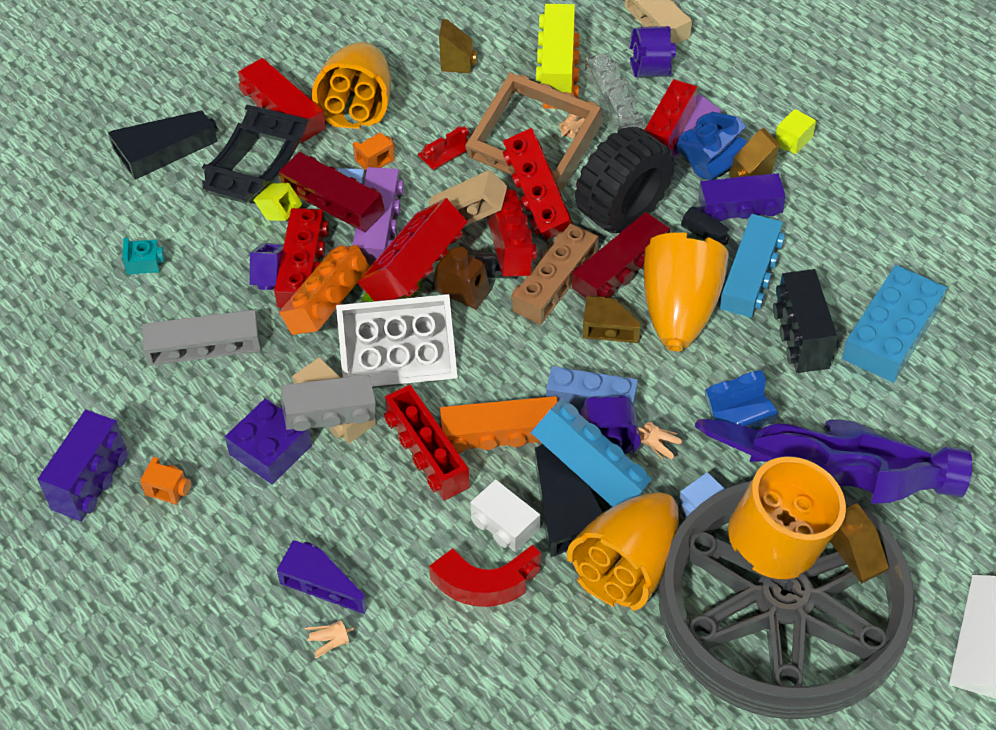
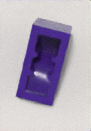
[250,243,284,290]

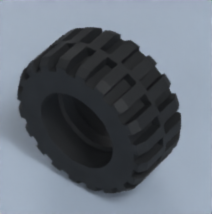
[575,127,675,233]

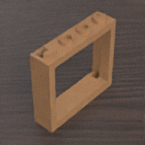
[465,72,603,192]

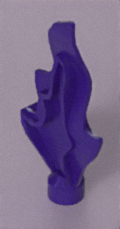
[695,419,972,504]

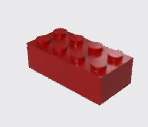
[357,198,467,302]

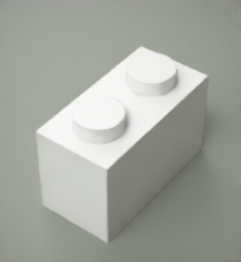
[470,479,540,552]

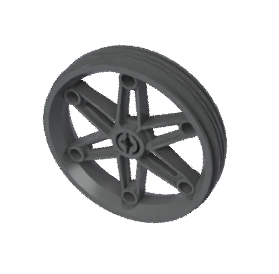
[658,481,915,719]

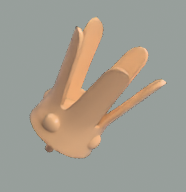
[559,113,585,139]
[638,422,682,460]
[304,620,354,658]

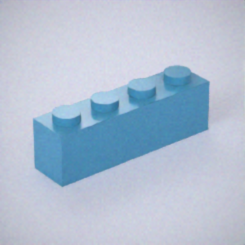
[720,214,785,318]
[531,399,652,507]

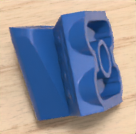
[676,111,747,180]
[705,370,778,429]

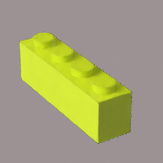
[536,4,575,93]

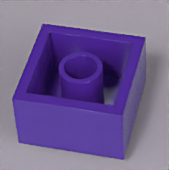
[224,398,312,485]

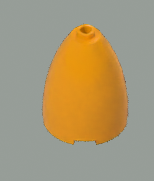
[312,42,391,129]
[644,233,729,352]
[567,492,679,611]

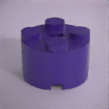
[630,26,676,77]
[579,396,640,454]

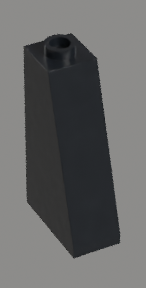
[108,110,218,180]
[535,443,602,558]

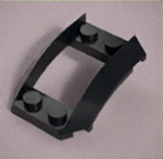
[202,104,309,204]

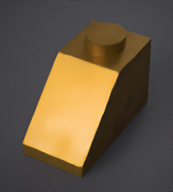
[439,19,478,73]
[729,128,780,178]
[582,296,640,343]
[830,503,889,584]

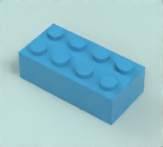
[842,264,947,383]

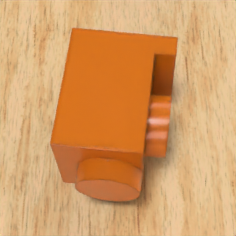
[353,132,395,171]
[140,457,191,505]

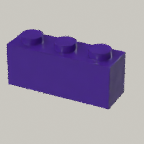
[698,173,786,222]

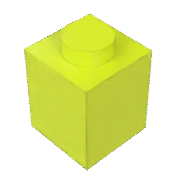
[775,109,816,154]
[254,183,302,221]

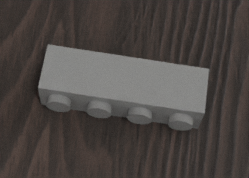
[142,310,261,366]

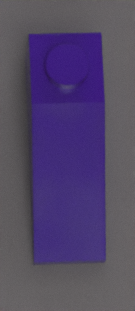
[277,540,367,614]

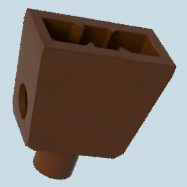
[432,247,491,310]

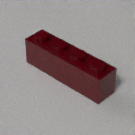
[279,152,385,232]
[572,212,670,298]

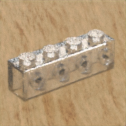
[585,52,645,134]

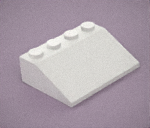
[336,294,458,387]
[949,575,996,699]

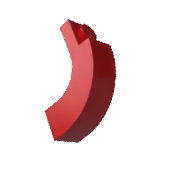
[429,545,541,607]

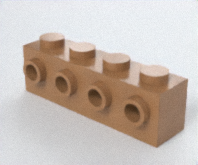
[511,223,598,325]

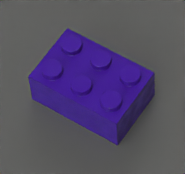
[37,409,128,522]

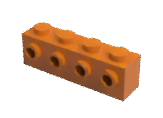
[279,245,369,335]

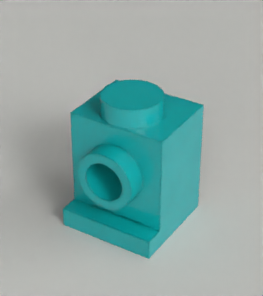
[122,238,165,275]

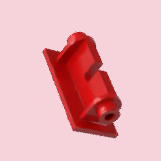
[418,126,469,170]

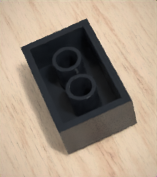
[773,269,837,373]

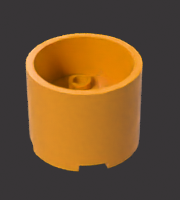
[728,457,846,579]

